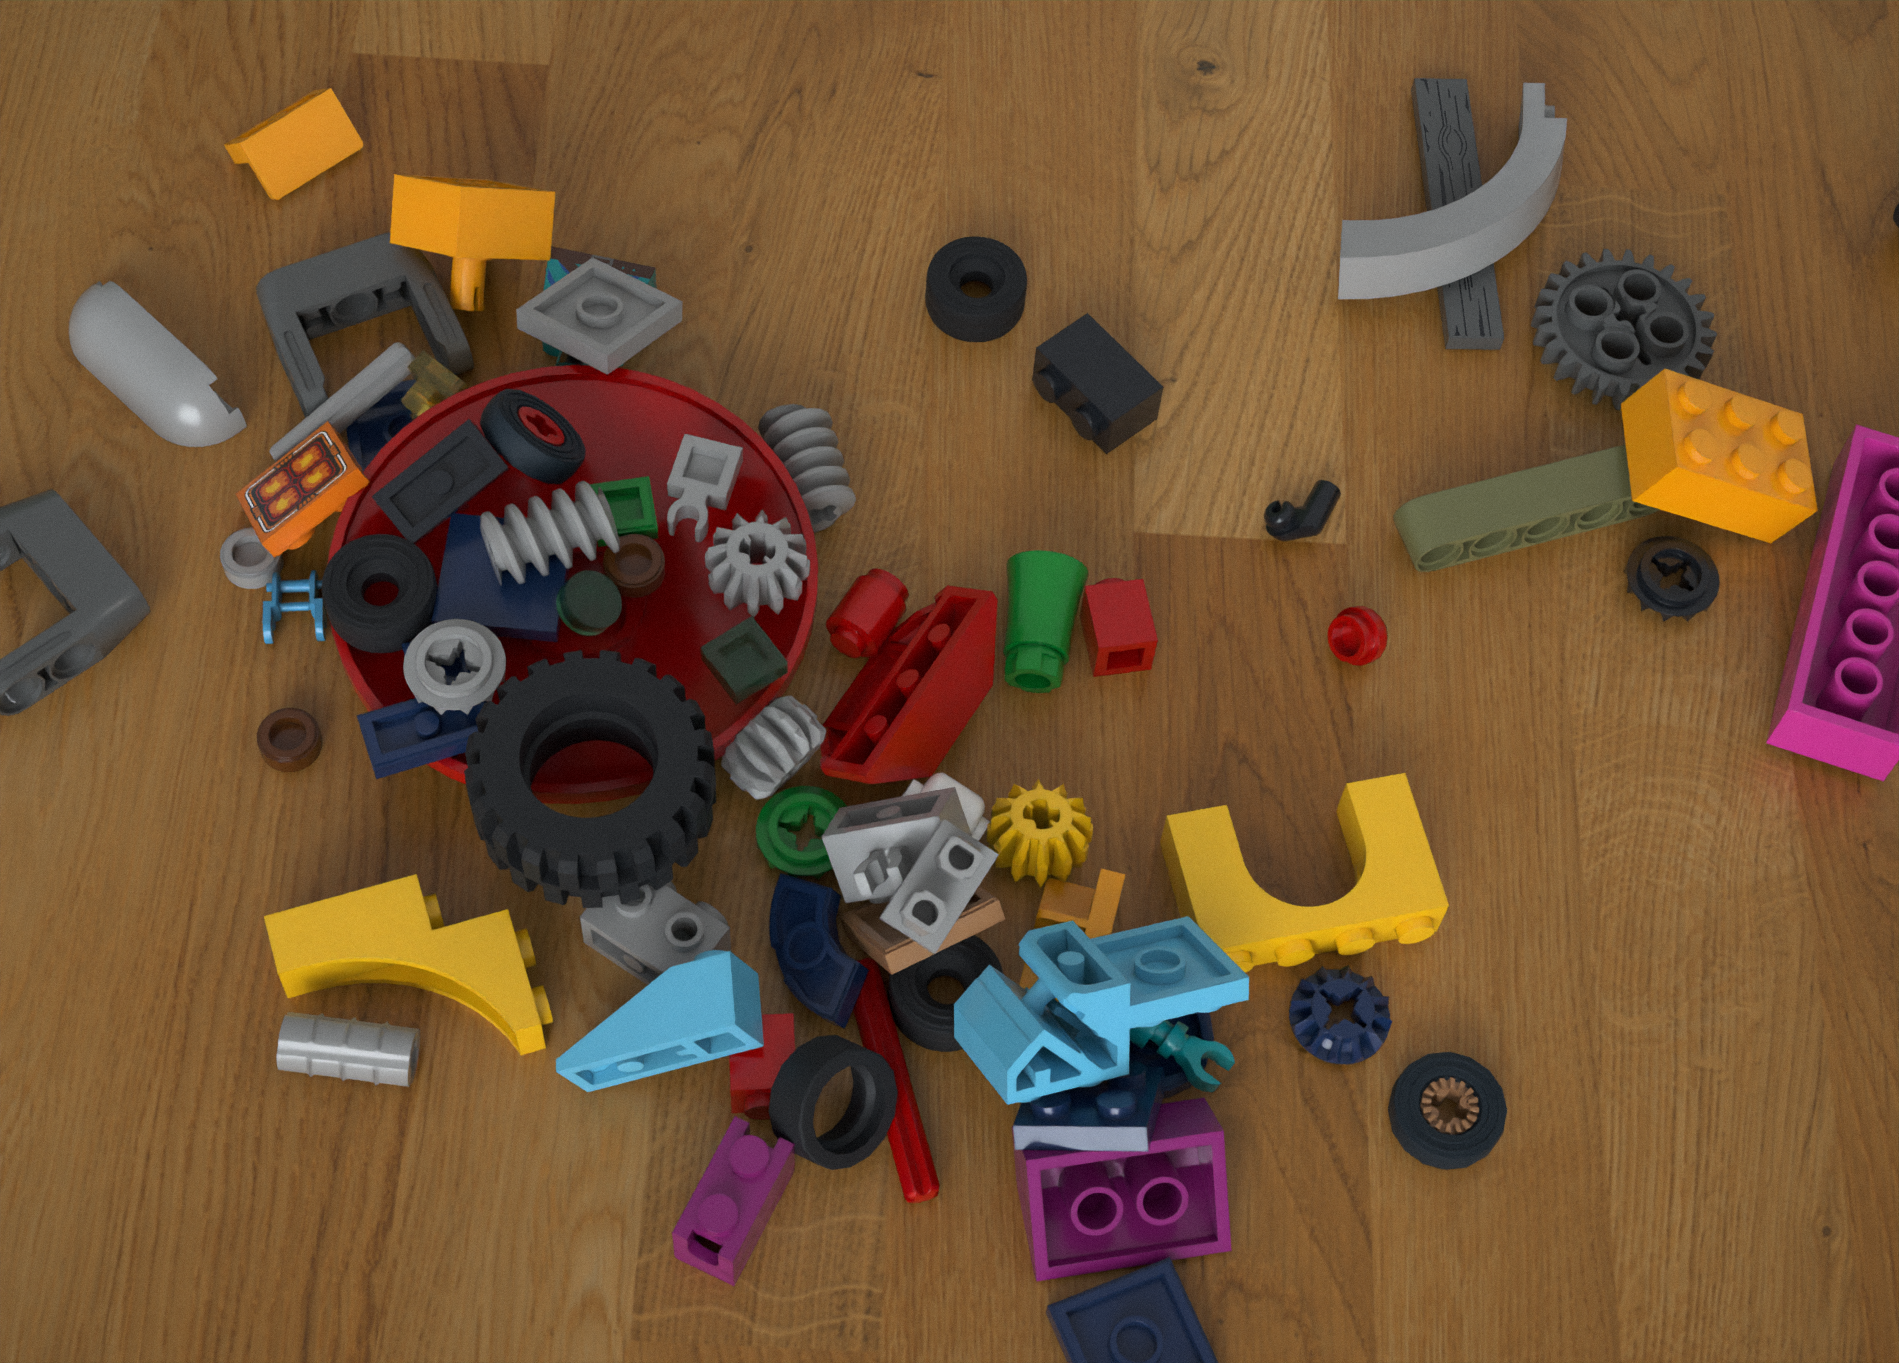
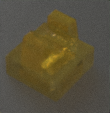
[401,350,468,420]

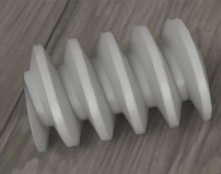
[758,404,856,533]
[480,481,620,586]

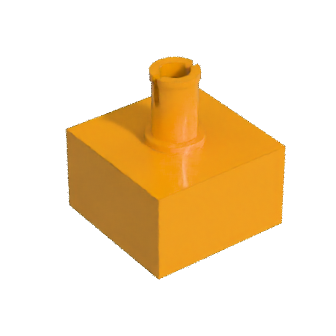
[390,174,555,311]

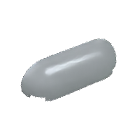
[68,281,247,447]

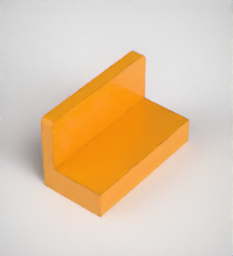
[224,88,363,200]

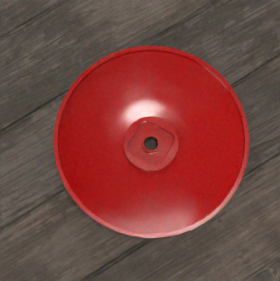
[328,365,818,804]

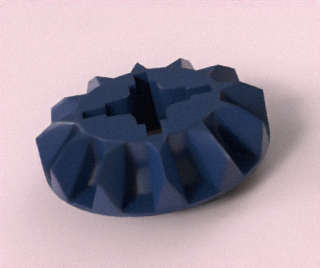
[1289,965,1392,1064]

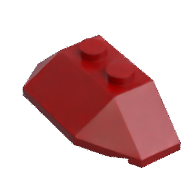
[820,585,998,784]

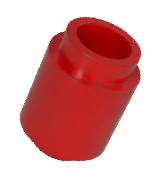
[826,568,909,658]

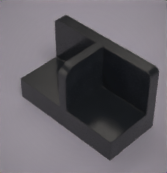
[371,419,510,545]

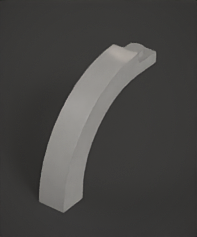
[1338,83,1567,299]

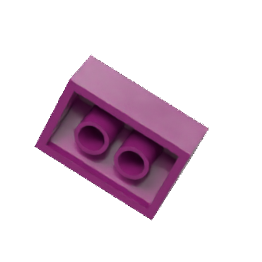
[1012,1098,1232,1281]

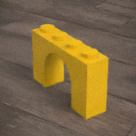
[1160,773,1449,973]

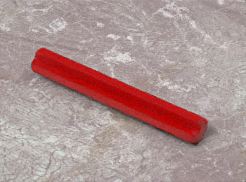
[853,958,940,1203]

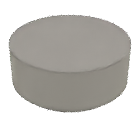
[220,527,284,589]

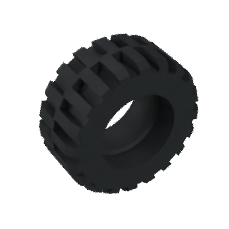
[464,650,716,908]

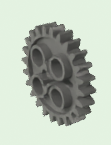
[1531,249,1717,410]

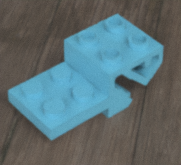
[954,916,1249,1105]

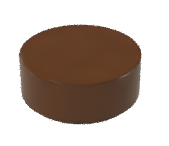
[603,534,665,598]
[257,708,322,772]

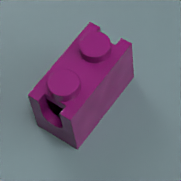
[672,1116,795,1286]

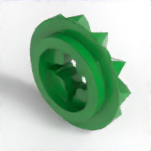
[756,786,847,880]

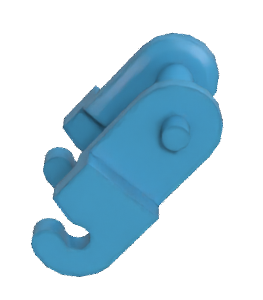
[263,570,327,644]

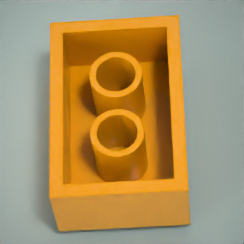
[1621,368,1818,543]

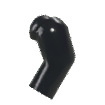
[1264,480,1341,542]

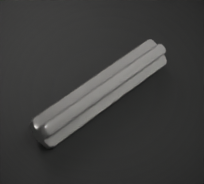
[269,342,419,462]

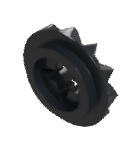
[1624,536,1720,622]

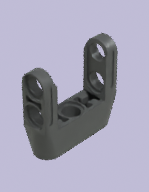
[256,232,474,418]
[0,489,151,716]

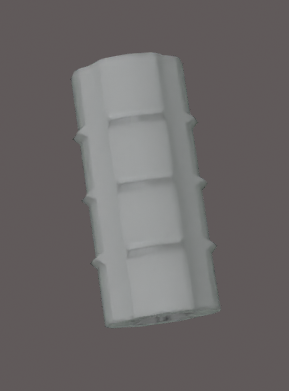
[276,1012,420,1087]

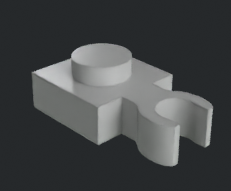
[667,434,743,542]

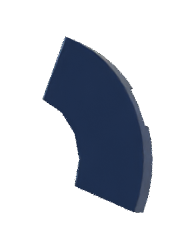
[769,873,869,1029]

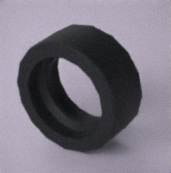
[768,1035,898,1170]

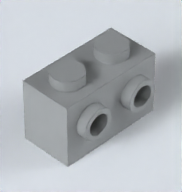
[580,881,731,985]

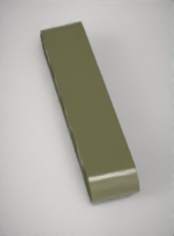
[1393,445,1660,572]

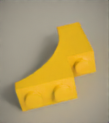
[264,874,553,1055]

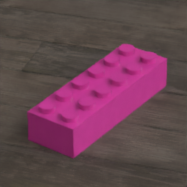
[1766,424,1899,781]

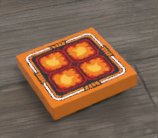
[235,421,370,558]

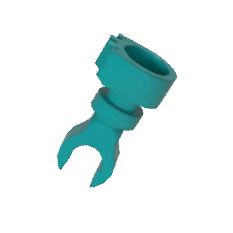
[1130,1020,1235,1092]

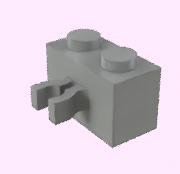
[822,787,972,904]

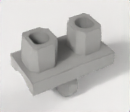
[879,819,999,954]

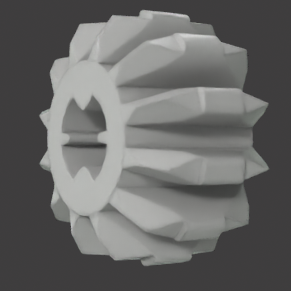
[705,510,810,618]
[721,695,826,800]

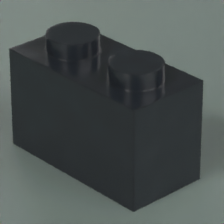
[1032,313,1163,454]

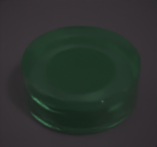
[556,570,622,636]

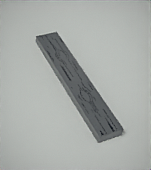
[1411,78,1504,350]

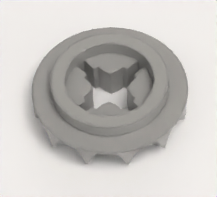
[403,619,506,715]

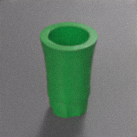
[1003,550,1089,693]

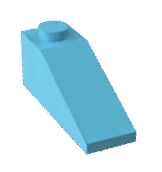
[556,950,764,1092]

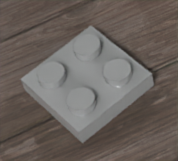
[516,257,683,375]

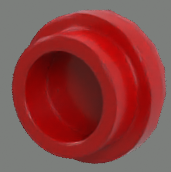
[1327,606,1388,666]

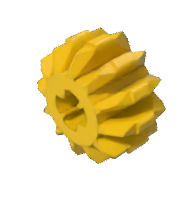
[986,778,1093,888]

